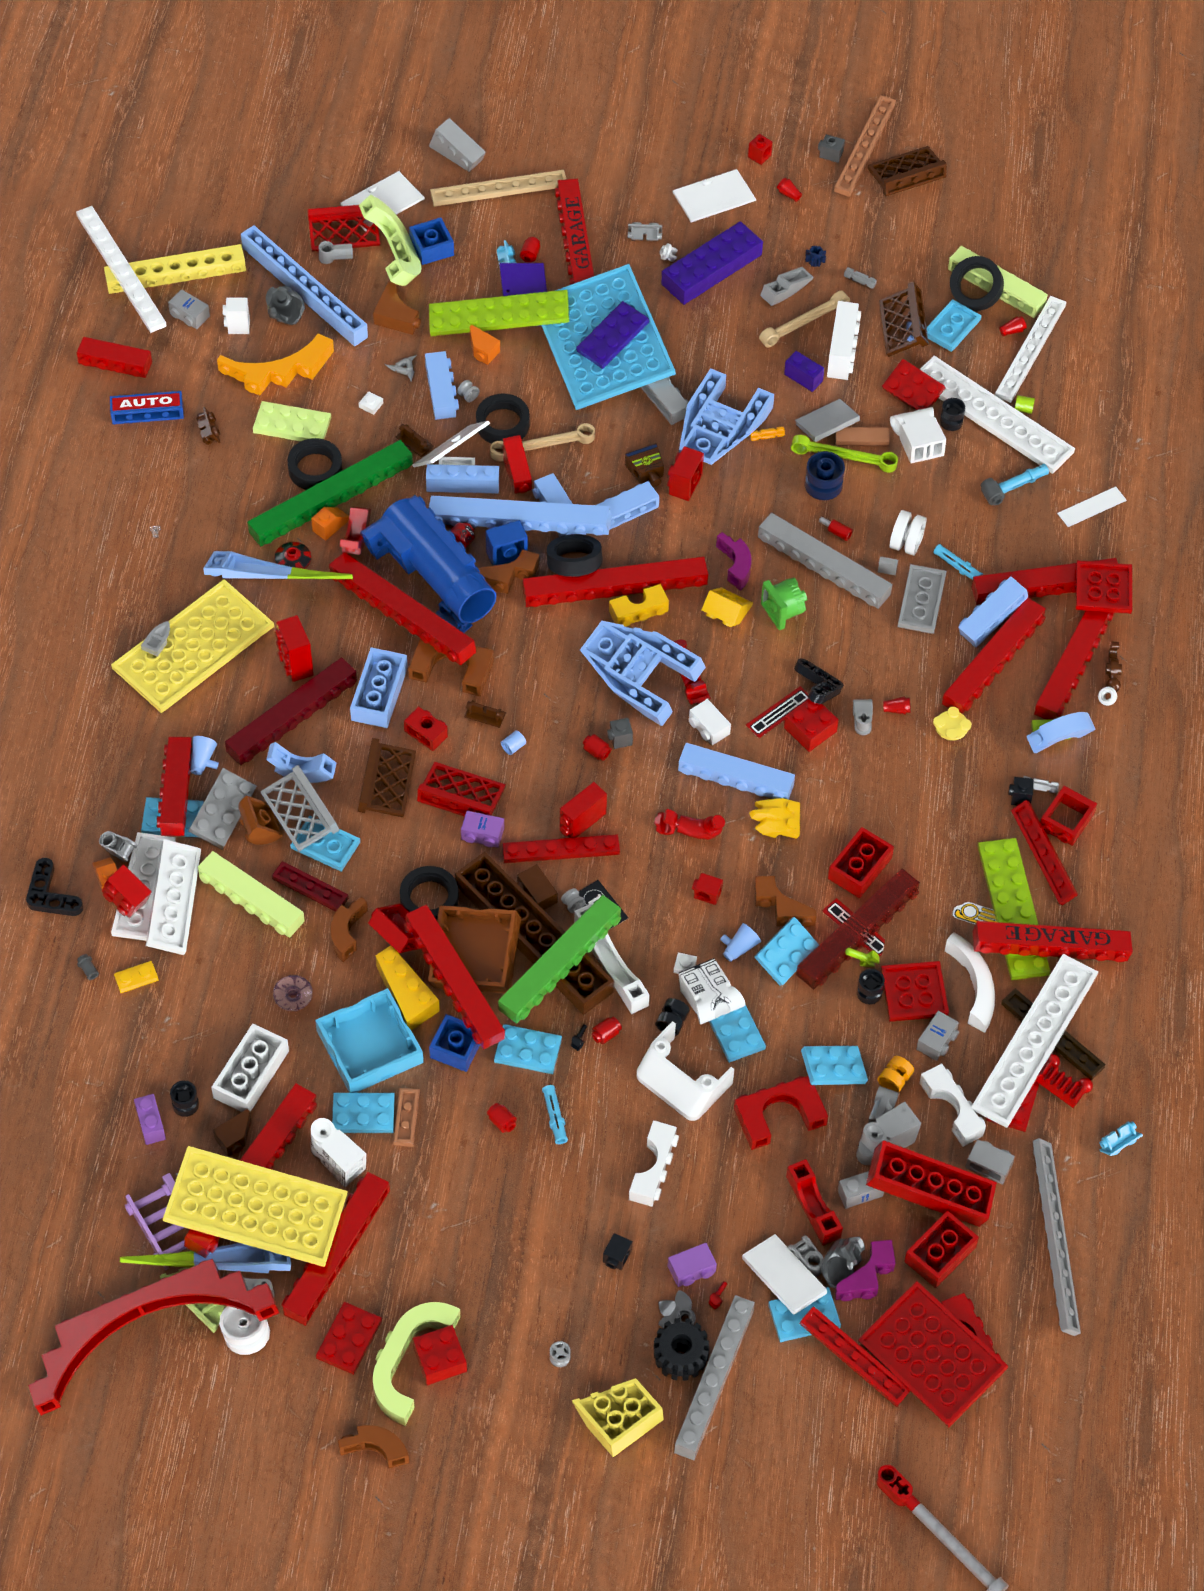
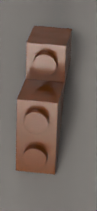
[478,549,540,594]
[754,876,816,927]

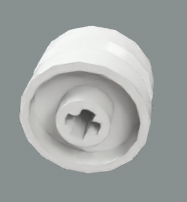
[889,510,927,556]
[219,1306,270,1355]

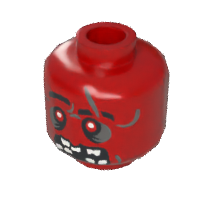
[450,522,475,549]

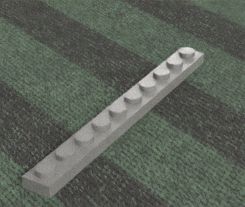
[1033,1138,1081,1336]

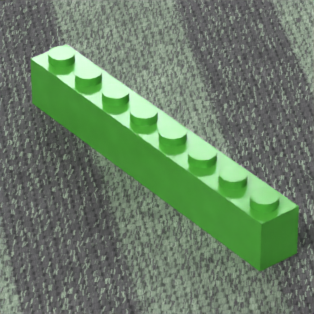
[498,895,621,1024]

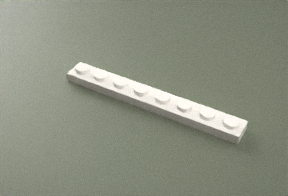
[995,296,1066,403]

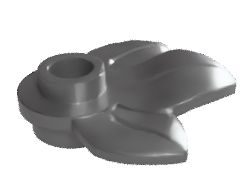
[658,1290,696,1329]

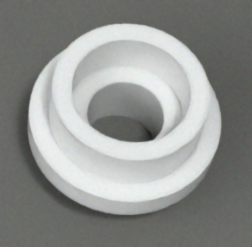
[1098,687,1117,706]

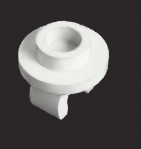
[660,243,678,262]

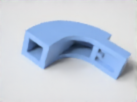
[1026,712,1096,753]
[266,742,337,783]

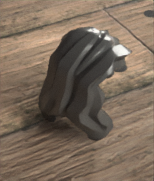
[266,285,305,325]
[821,1237,865,1288]

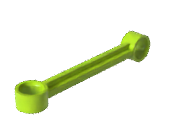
[791,435,898,473]

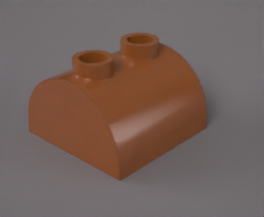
[238,796,283,845]

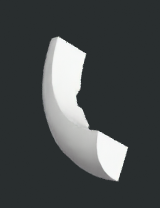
[945,932,995,1033]

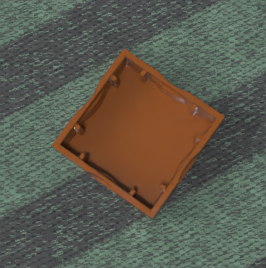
[428,905,521,993]

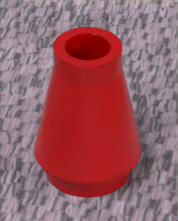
[777,178,802,202]
[999,316,1027,336]
[883,696,911,715]

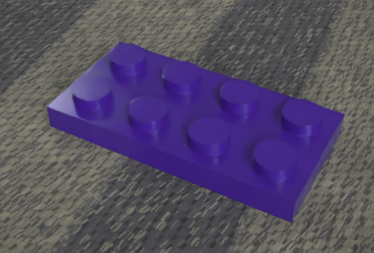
[576,301,649,369]

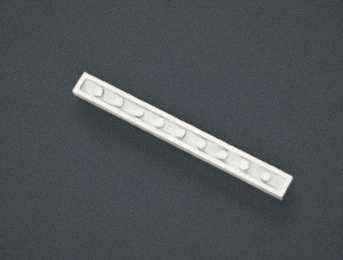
[76,206,166,333]

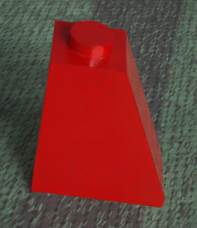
[503,435,532,494]

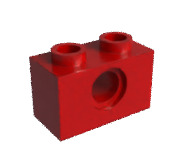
[404,706,448,751]

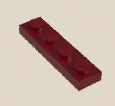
[272,861,349,912]

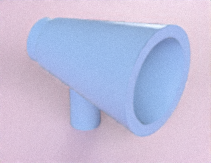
[190,736,219,775]
[720,923,761,962]

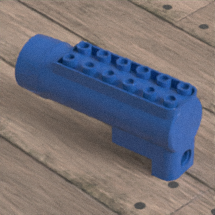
[360,495,496,624]

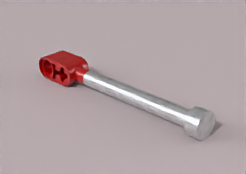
[876,1465,1009,1591]

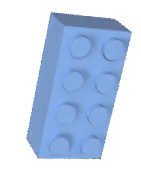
[350,647,408,728]

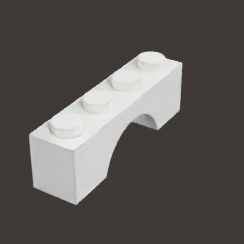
[920,1064,986,1147]
[629,1120,679,1207]

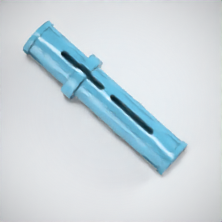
[998,464,1049,493]
[933,544,983,580]
[542,1085,568,1144]

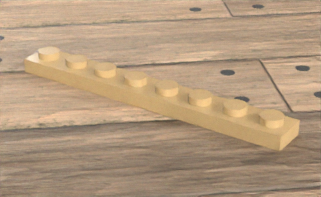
[430,170,566,206]

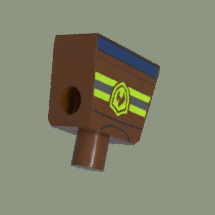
[625,443,664,487]

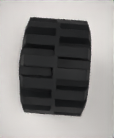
[654,1318,709,1381]

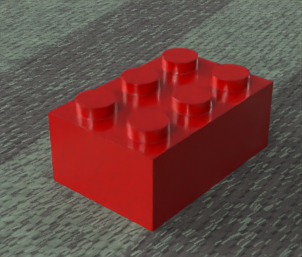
[274,615,314,682]
[828,827,894,898]
[904,1210,979,1289]

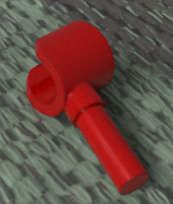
[708,1281,728,1309]

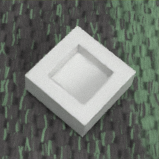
[359,391,384,415]
[673,952,697,974]

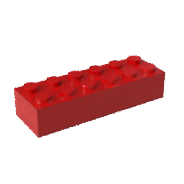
[866,1140,997,1227]

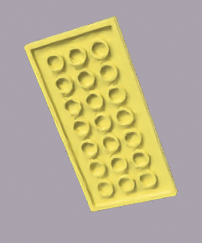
[111,579,274,713]
[163,1146,348,1267]

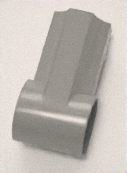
[318,241,353,264]
[868,1086,899,1123]

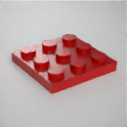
[1076,560,1132,614]
[881,961,949,1022]

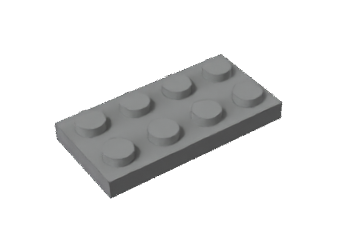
[898,564,947,634]
[189,768,257,850]

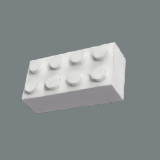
[827,301,861,380]
[211,1023,289,1112]

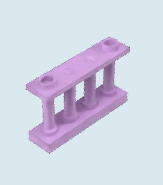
[124,1173,187,1270]

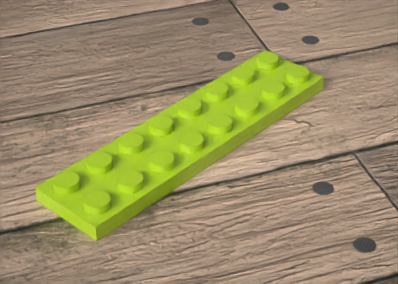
[429,290,570,336]
[978,838,1051,980]

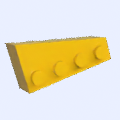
[375,945,440,1030]

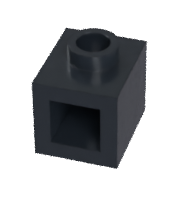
[1008,777,1034,806]

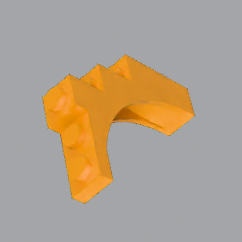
[217,334,334,396]

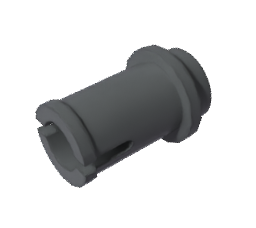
[77,954,99,980]

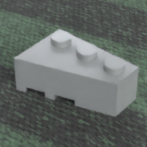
[429,118,486,172]

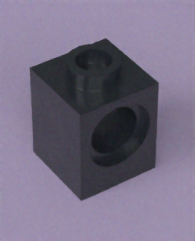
[603,1233,633,1271]

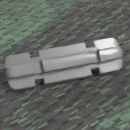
[844,267,877,289]
[1023,776,1059,793]

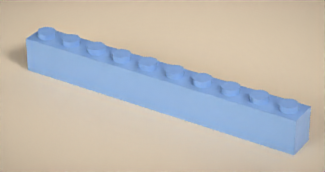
[241,225,368,347]
[429,495,612,535]

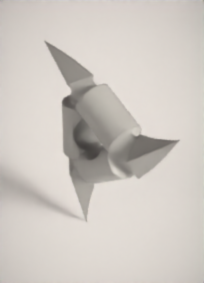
[385,355,417,381]

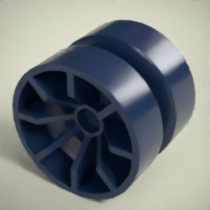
[805,451,845,500]

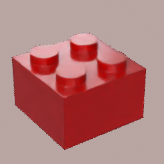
[667,446,704,501]
[784,699,839,752]
[102,864,152,919]
[412,1325,467,1385]

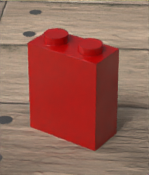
[559,782,607,838]

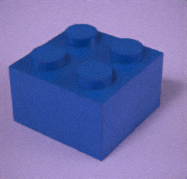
[409,218,454,265]
[485,520,528,566]
[429,1014,480,1072]

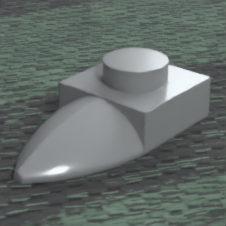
[141,621,170,657]

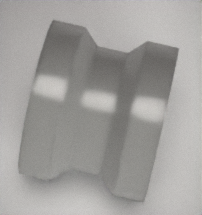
[457,380,480,403]
[561,888,586,913]
[550,1341,571,1367]

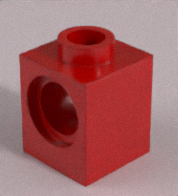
[748,134,773,165]
[692,873,723,905]

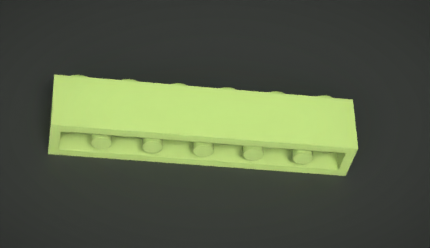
[948,246,1048,318]
[198,851,305,938]

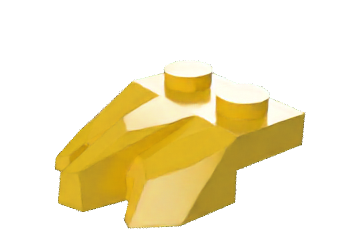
[749,798,800,839]

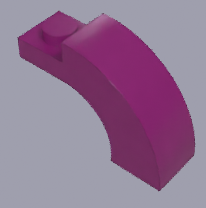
[716,532,752,591]

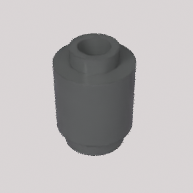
[980,478,1005,505]

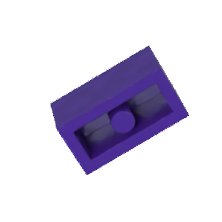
[784,351,824,392]

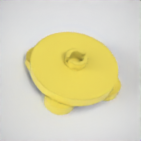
[933,707,972,740]

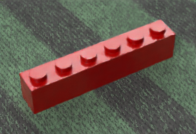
[157,737,192,836]

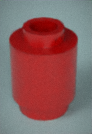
[520,237,541,263]
[583,734,612,761]
[591,1016,622,1044]
[487,1103,517,1133]

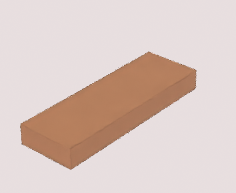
[835,427,890,446]
[393,1088,420,1147]

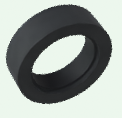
[950,256,1004,311]
[476,393,530,444]
[287,438,343,490]
[546,534,602,577]
[400,866,459,920]

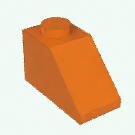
[470,325,500,365]
[311,507,349,541]
[92,857,117,889]

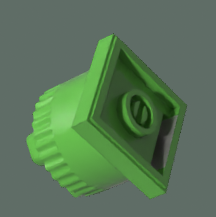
[761,578,807,630]

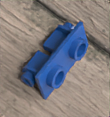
[436,601,473,633]

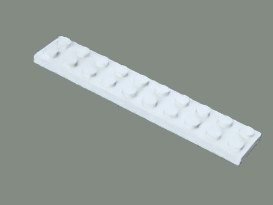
[920,356,1075,474]
[971,954,1098,1128]

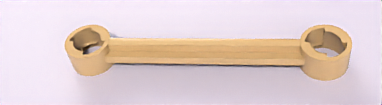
[759,290,850,348]
[490,423,595,462]

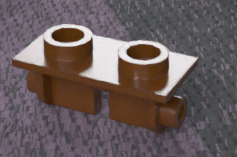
[196,407,221,445]
[395,424,434,457]
[464,700,506,728]

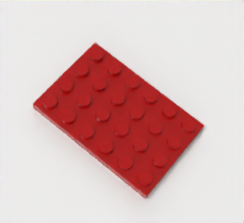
[858,1281,1009,1428]

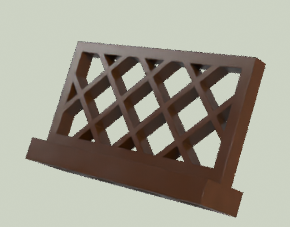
[868,146,947,196]
[879,281,929,357]
[357,738,416,818]

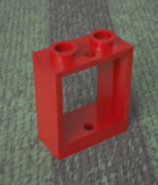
[1040,786,1098,846]
[368,903,418,954]

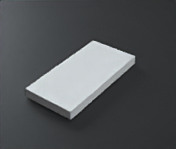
[742,1234,827,1315]

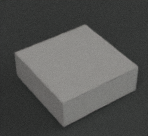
[878,557,898,576]

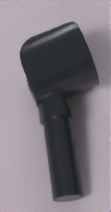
[571,1024,587,1051]

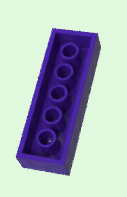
[661,221,763,305]

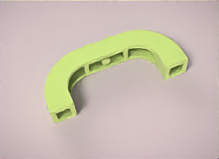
[359,195,421,286]
[373,1302,461,1426]

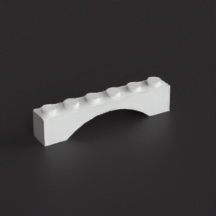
[574,903,649,1014]

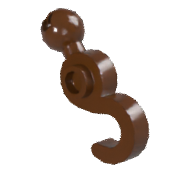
[1105,641,1122,692]

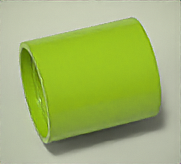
[1015,395,1035,414]

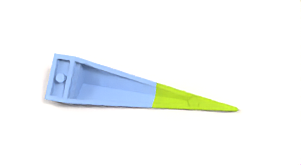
[203,551,353,579]
[119,1243,291,1273]

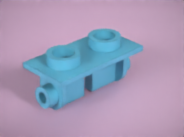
[497,240,516,264]
[1100,1121,1143,1156]

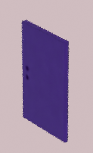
[499,263,547,326]

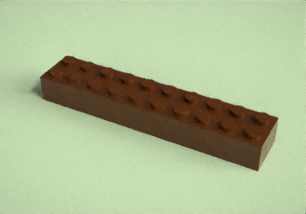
[455,851,614,1015]

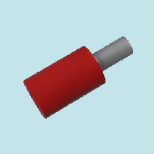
[819,517,853,541]

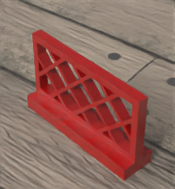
[308,205,380,252]
[417,762,506,817]

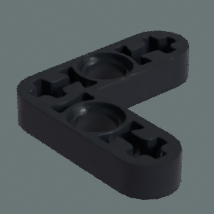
[794,658,844,704]
[26,858,83,916]

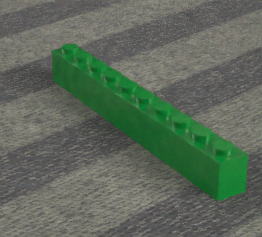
[247,440,413,547]

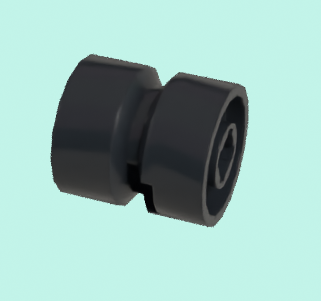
[940,398,965,431]
[857,969,885,1005]
[655,998,690,1036]
[170,1081,199,1117]

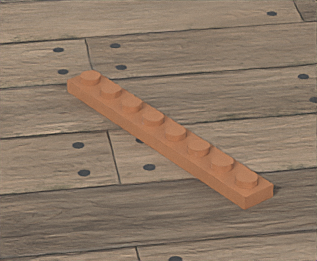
[834,95,896,197]

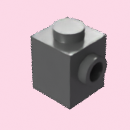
[818,134,845,163]
[607,718,633,749]

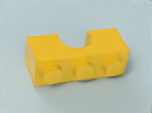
[609,584,669,627]

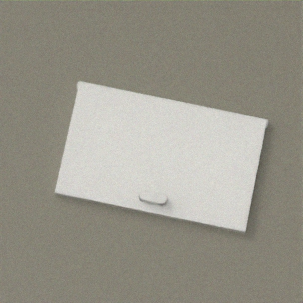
[673,169,756,223]
[341,171,425,231]
[412,421,490,467]

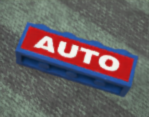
[110,391,184,424]

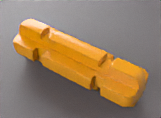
[750,427,785,441]

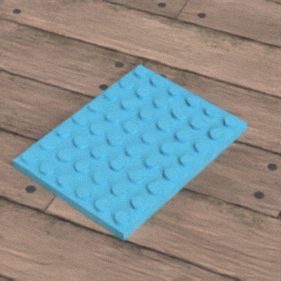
[541,264,676,410]

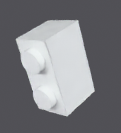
[223,298,250,334]
[689,699,731,746]

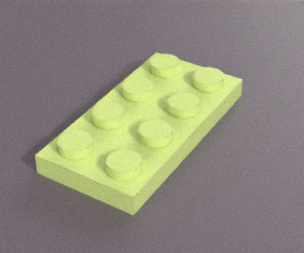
[253,401,331,441]

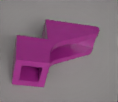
[835,1240,896,1301]

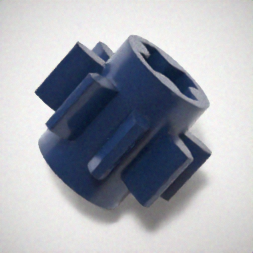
[805,246,826,267]

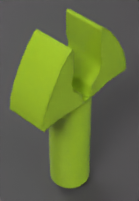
[845,947,879,967]

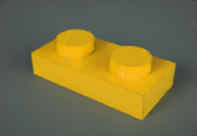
[114,961,159,993]

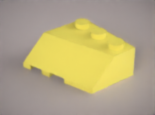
[572,1378,664,1457]

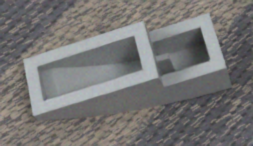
[760,267,813,306]

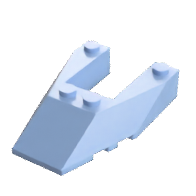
[679,368,774,465]
[580,621,706,726]

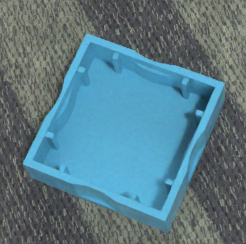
[315,988,423,1093]

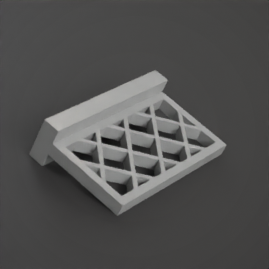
[260,765,339,852]

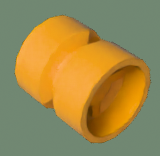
[877,1055,914,1092]

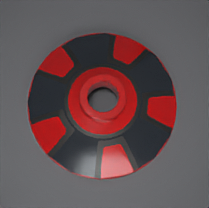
[274,542,311,569]

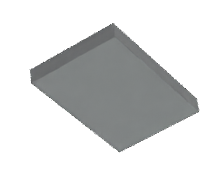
[795,399,860,442]

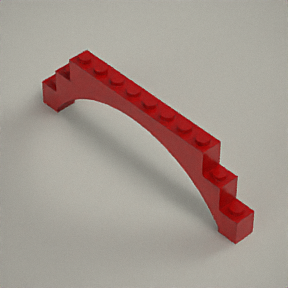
[28,1259,279,1415]

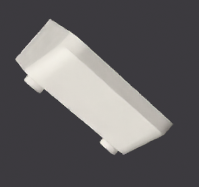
[636,1021,734,1121]

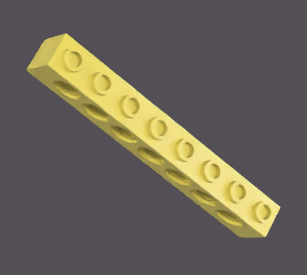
[104,244,246,294]

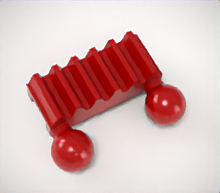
[1035,1054,1093,1108]

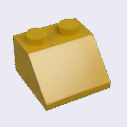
[702,587,753,627]

